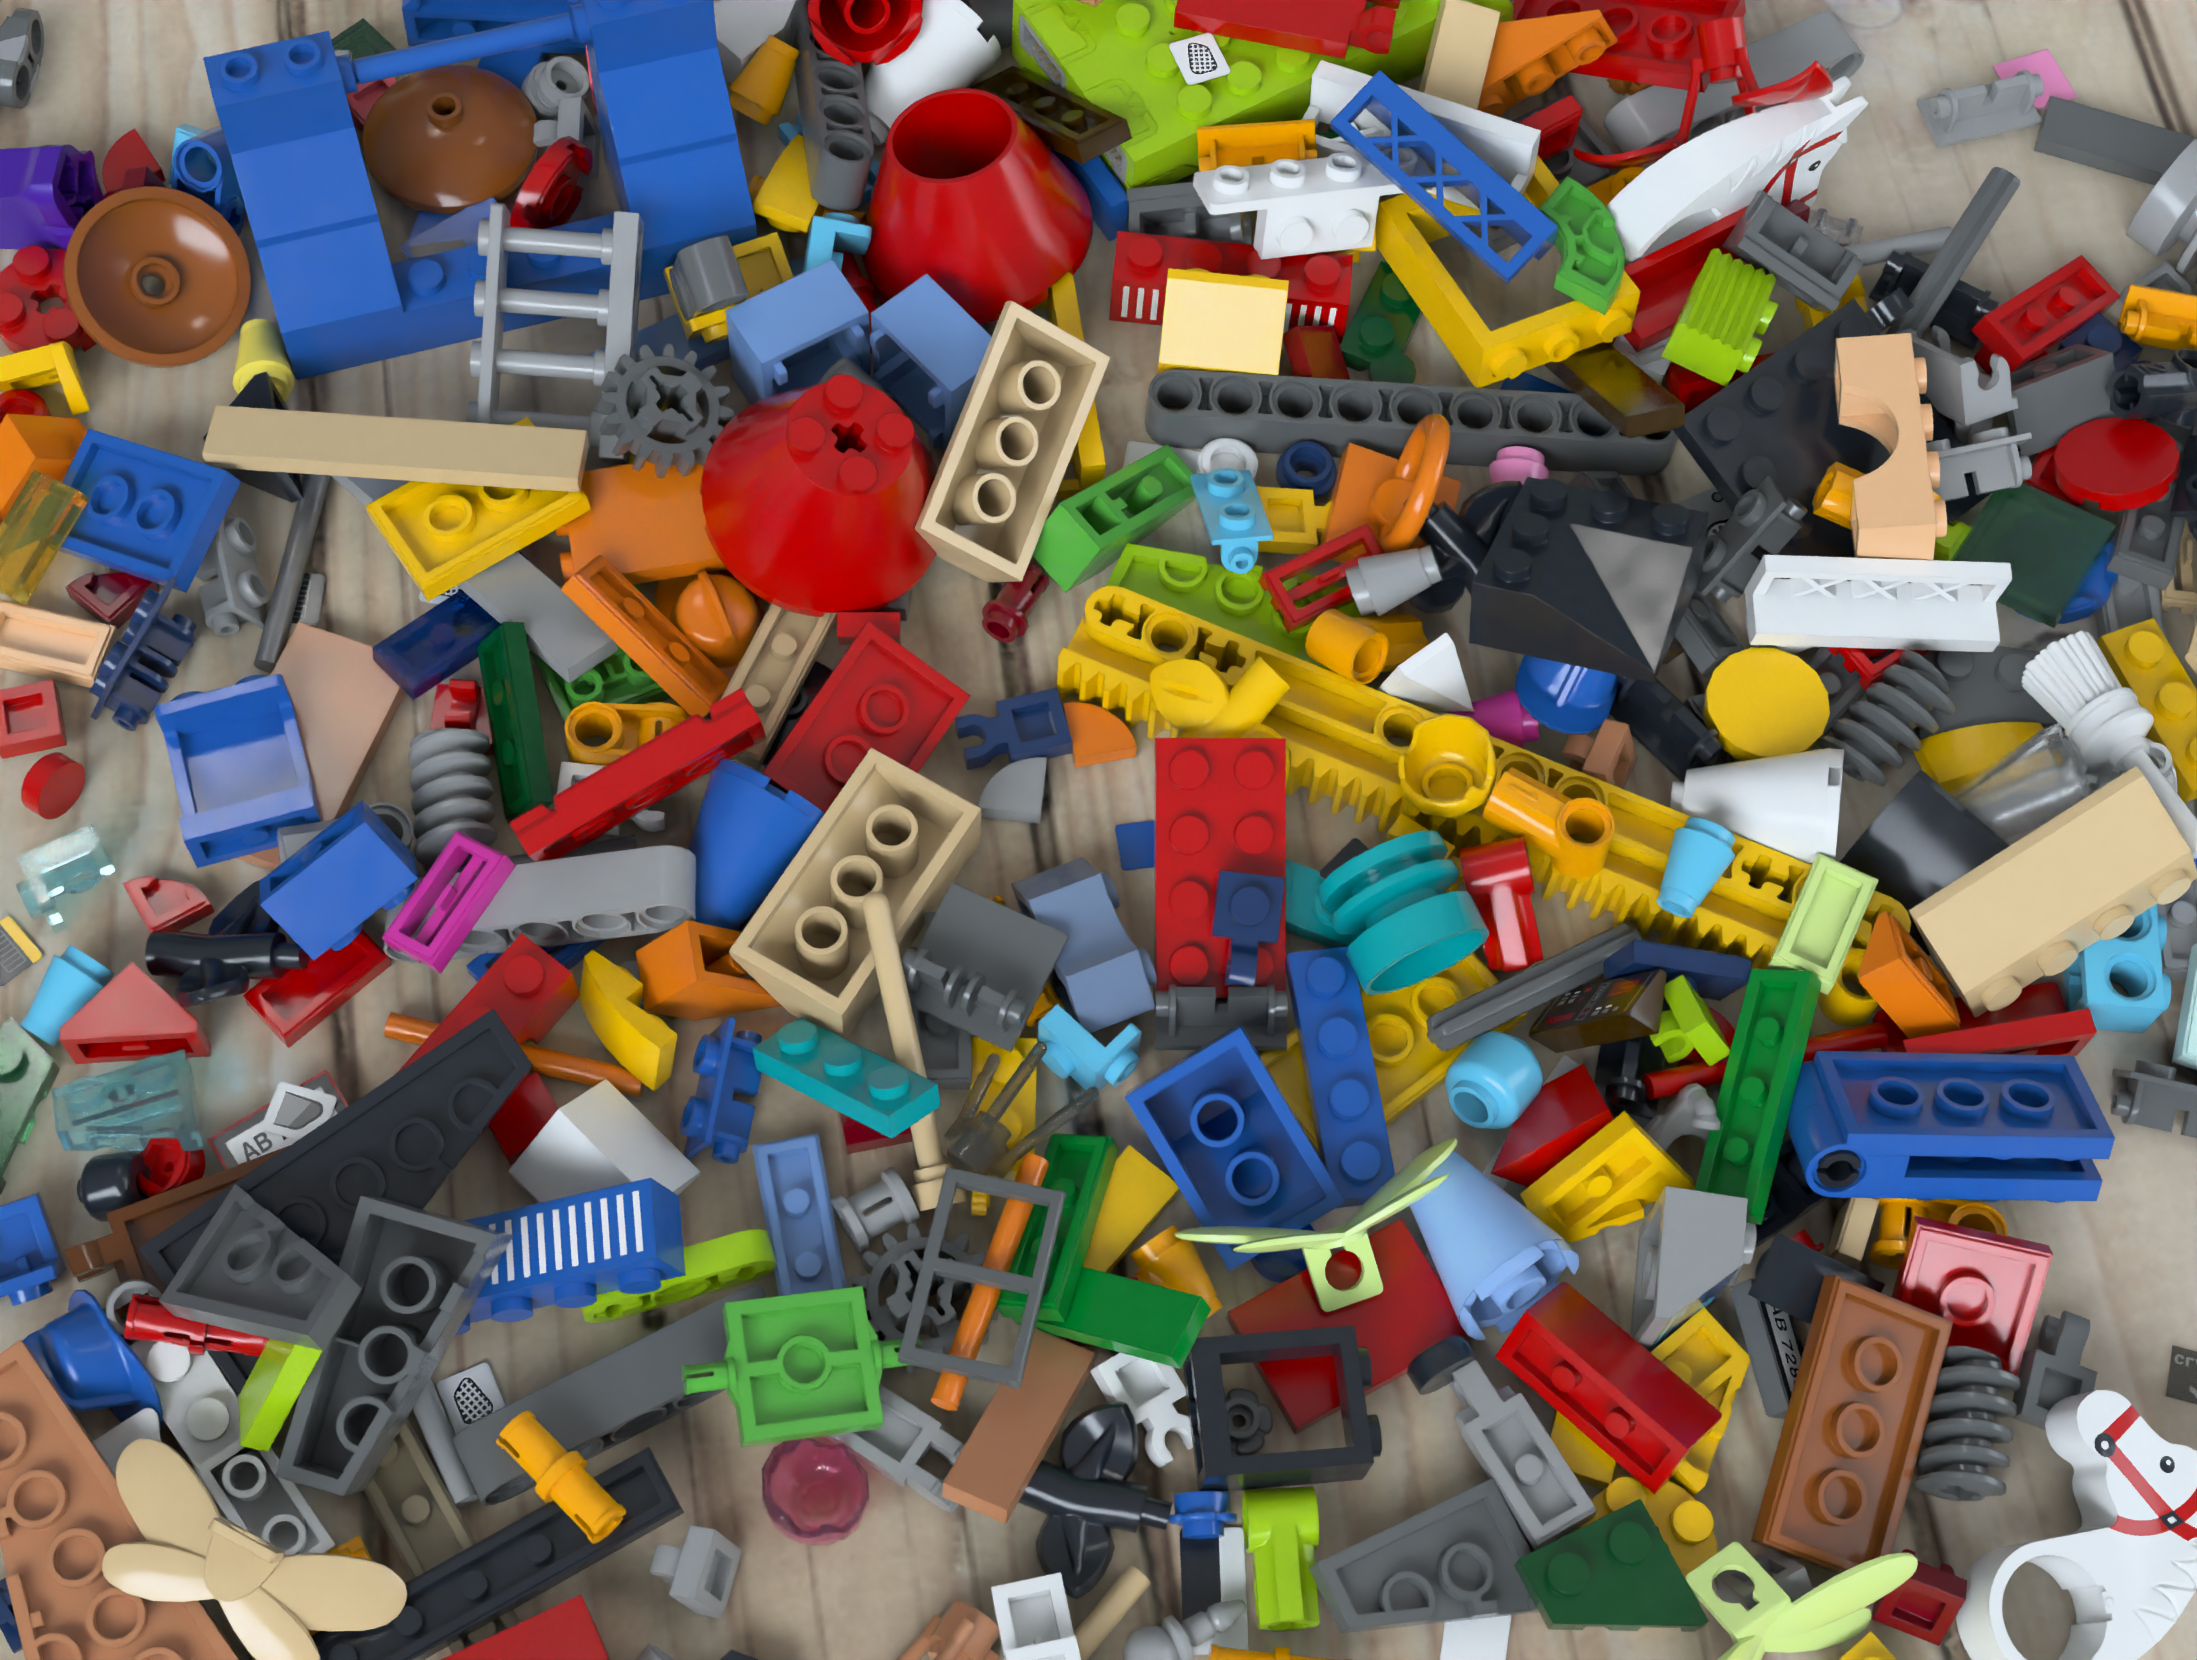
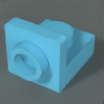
[802,212,872,273]

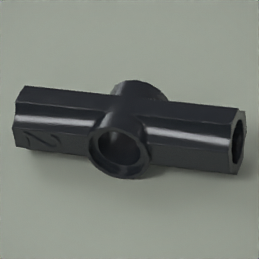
[2105,348,2197,427]

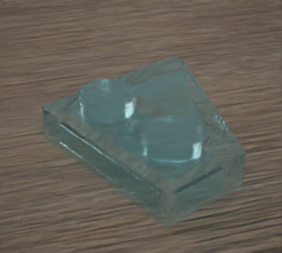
[51,1049,205,1151]

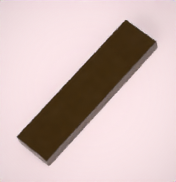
[970,66,1132,164]
[1543,342,1685,438]

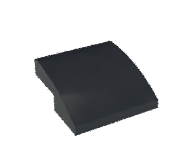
[1840,770,2010,956]

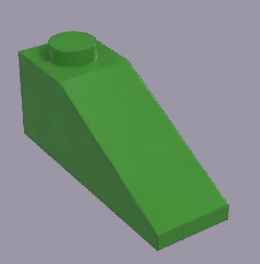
[1033,444,1196,593]

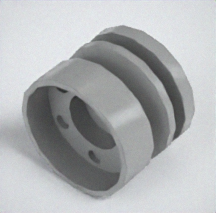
[2126,138,2197,284]

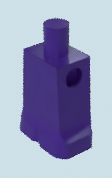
[0,144,104,250]

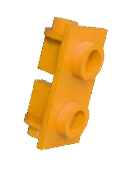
[1197,119,1317,172]
[2116,284,2197,350]

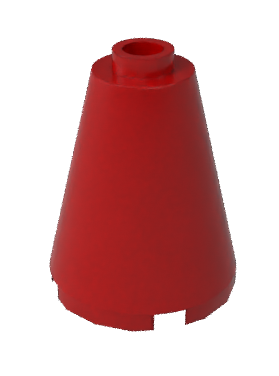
[807,0,924,66]

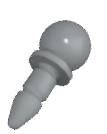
[1122,1599,1247,1660]

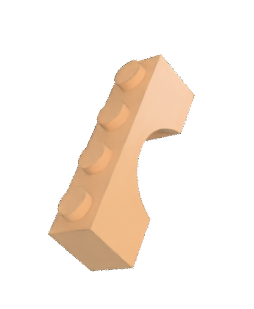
[1834,333,1947,560]

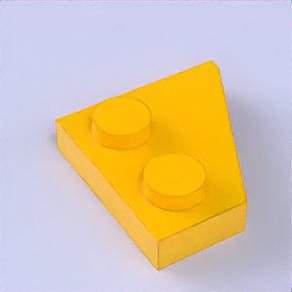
[1650,1307,1750,1497]

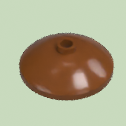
[362,65,539,214]
[63,186,251,368]

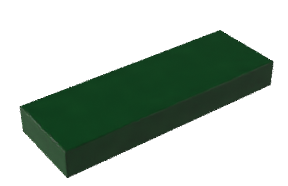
[477,622,554,824]

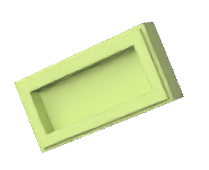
[1767,853,1878,995]

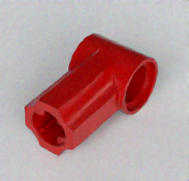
[1459,836,1544,972]

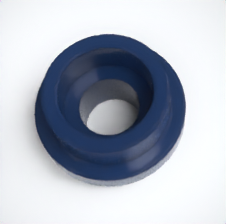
[1276,441,1337,500]

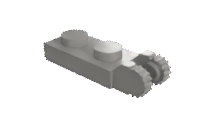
[823,1384,965,1513]

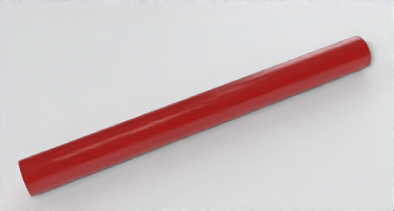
[1642,1022,1888,1100]

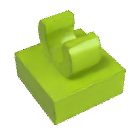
[1649,974,1731,1066]

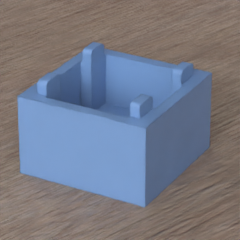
[725,259,871,405]
[870,274,992,451]

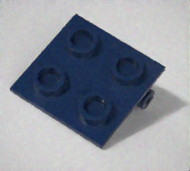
[89,576,197,731]

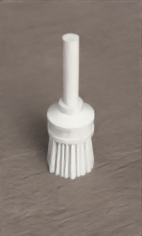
[2021,631,2197,859]

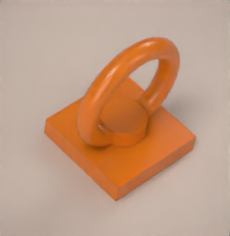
[1320,413,1461,563]

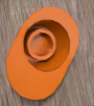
[654,569,765,680]

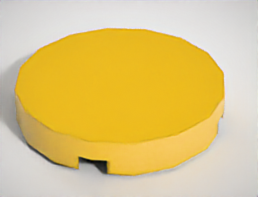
[1703,647,1830,761]

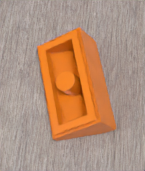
[1858,911,1961,1039]

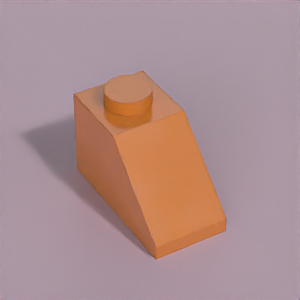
[635,920,782,1021]

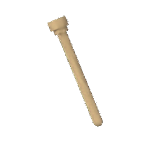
[862,892,967,1212]

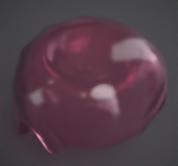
[762,1438,870,1546]

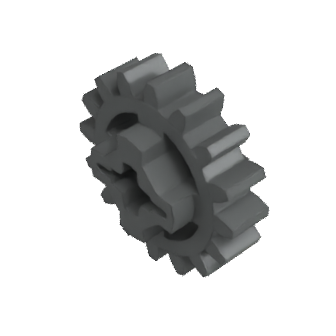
[596,343,734,478]
[852,1223,998,1374]

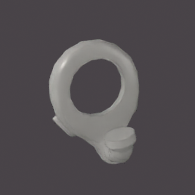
[1643,1083,1721,1183]

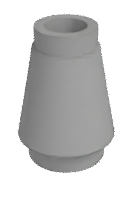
[1345,545,1443,617]

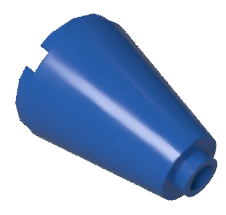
[688,759,824,931]

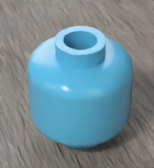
[1444,1031,1543,1129]

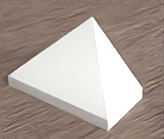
[1377,632,1474,712]

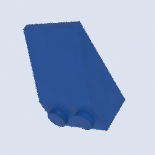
[1125,1023,1345,1272]

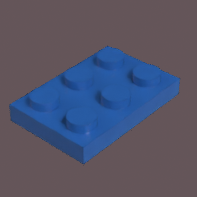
[34,429,241,593]

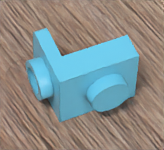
[1037,1004,1142,1097]

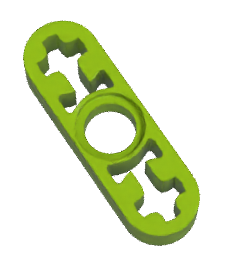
[581,1229,777,1323]

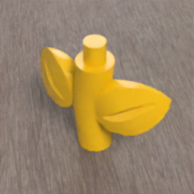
[1150,656,1291,786]

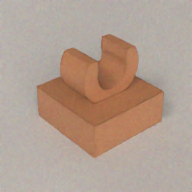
[1561,719,1637,789]

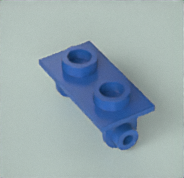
[680,1017,762,1164]

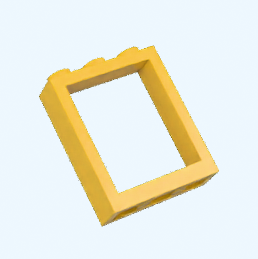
[1376,154,1641,388]

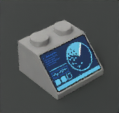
[1630,1186,1756,1352]

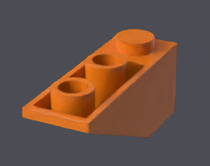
[1424,9,1618,117]

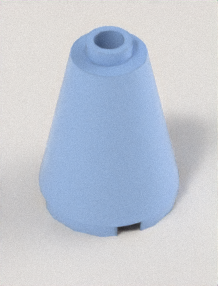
[1410,1151,1579,1340]

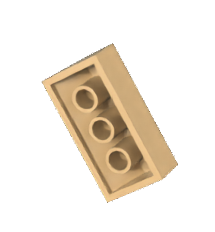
[915,301,1111,582]
[729,748,981,1040]
[1909,766,2197,1018]

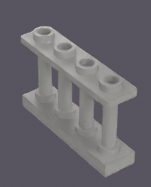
[466,203,644,464]

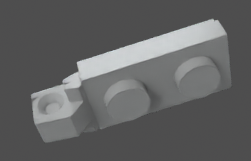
[1450,1359,1597,1551]

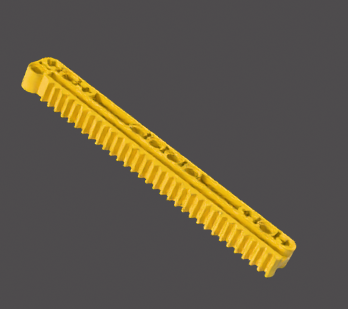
[1056,585,1911,1027]

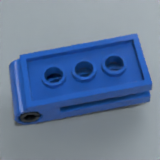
[1786,1051,2115,1203]

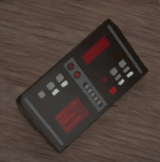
[1529,969,1667,1053]

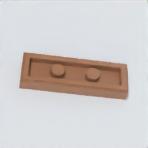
[942,1328,1095,1524]

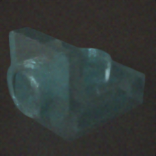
[16,824,116,934]

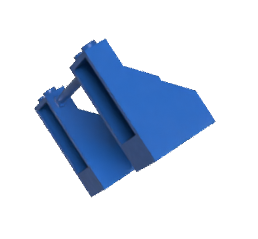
[203,0,757,380]

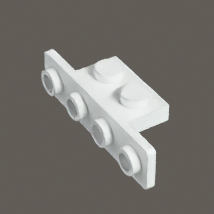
[1193,148,1434,260]

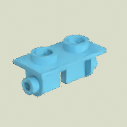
[1190,468,1273,574]

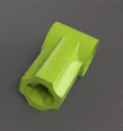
[1242,1486,1320,1632]

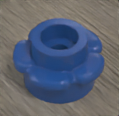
[1168,1491,1237,1539]

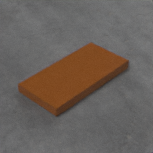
[1751,1275,1953,1574]

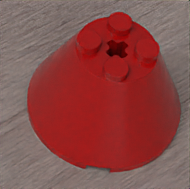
[700,374,938,617]

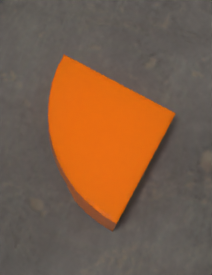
[1062,702,1137,768]

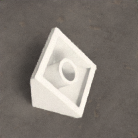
[508,1079,700,1203]

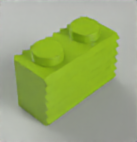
[1661,248,1779,387]

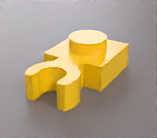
[1256,486,1331,555]

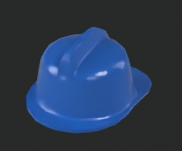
[1515,655,1618,734]
[23,1290,163,1429]

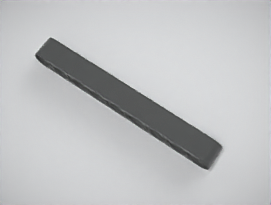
[1145,369,1678,476]

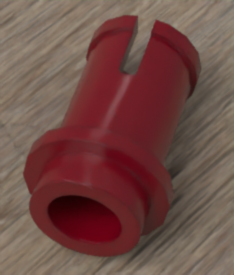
[982,564,1049,643]

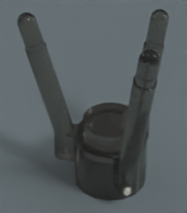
[941,1042,1100,1179]

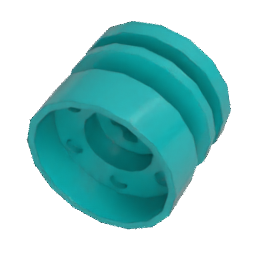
[1317,831,1490,995]

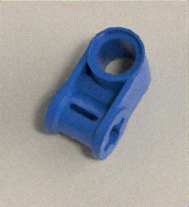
[171,126,245,237]

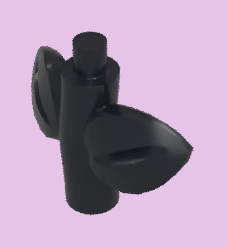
[1404,481,1522,613]
[145,879,310,1007]
[1018,1401,1172,1599]

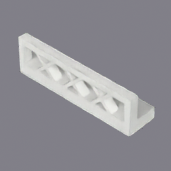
[1301,60,1541,210]
[1745,555,2012,652]

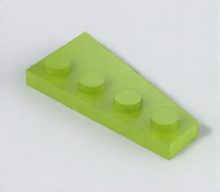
[1106,543,1364,674]

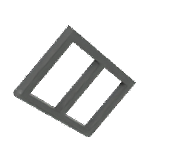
[898,1167,1066,1389]

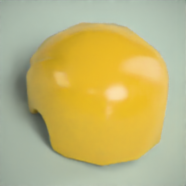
[1398,713,1497,819]

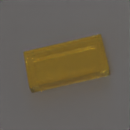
[0,470,90,605]

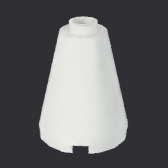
[863,0,1001,145]
[1670,748,1844,865]

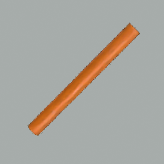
[384,1012,645,1098]
[931,1153,1049,1411]

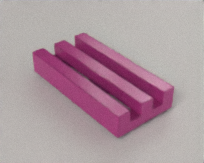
[382,831,515,974]

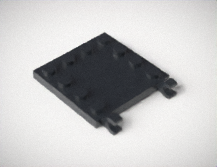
[1672,288,2021,581]

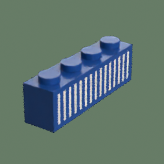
[456,1178,685,1335]

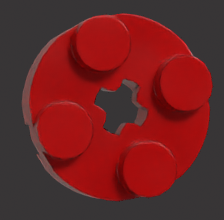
[0,245,98,353]

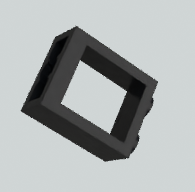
[1183,1325,1382,1492]

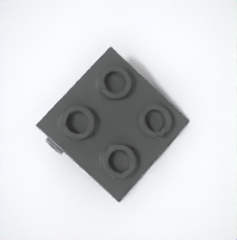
[901,882,1069,1052]

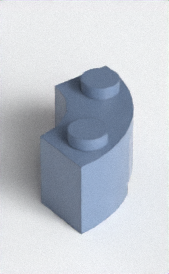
[1011,857,1157,1033]

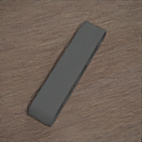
[793,0,874,211]
[453,1286,767,1506]

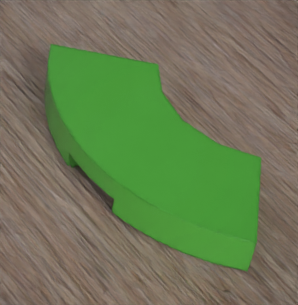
[1539,176,1625,315]

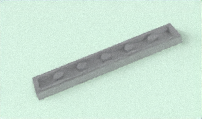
[332,476,618,683]

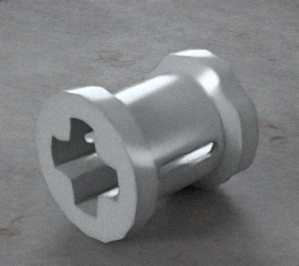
[831,1167,920,1253]

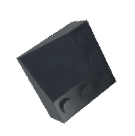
[1469,477,1709,683]

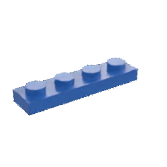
[1286,946,1395,1208]

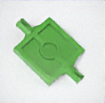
[682,1286,921,1447]

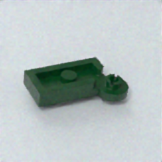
[1340,261,1423,384]

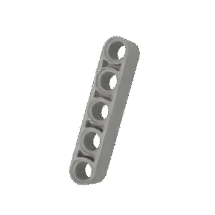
[1604,11,1865,169]
[384,845,696,963]

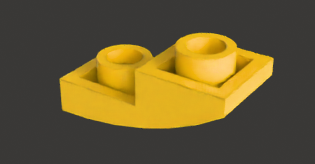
[753,134,825,233]
[1912,722,2064,797]
[579,950,677,1091]

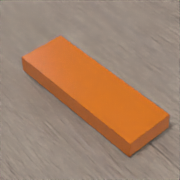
[561,554,730,718]

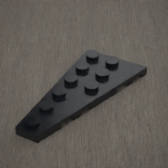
[139,1009,534,1395]

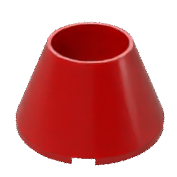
[861,88,1093,324]

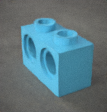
[2064,904,2171,1033]

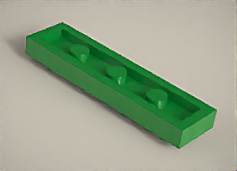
[1694,969,1822,1225]

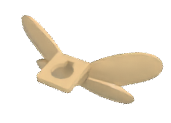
[102,1438,407,1660]

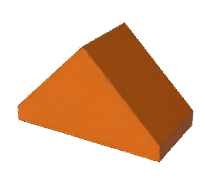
[0,414,87,524]

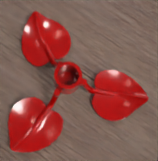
[1573,17,1833,169]

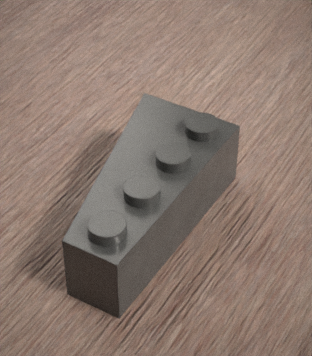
[275,1196,514,1496]

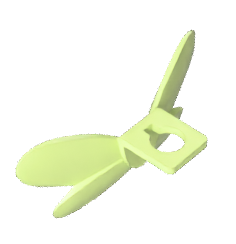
[1174,1138,1457,1312]
[1686,1542,1918,1660]

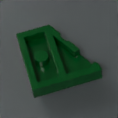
[1514,1499,1709,1632]

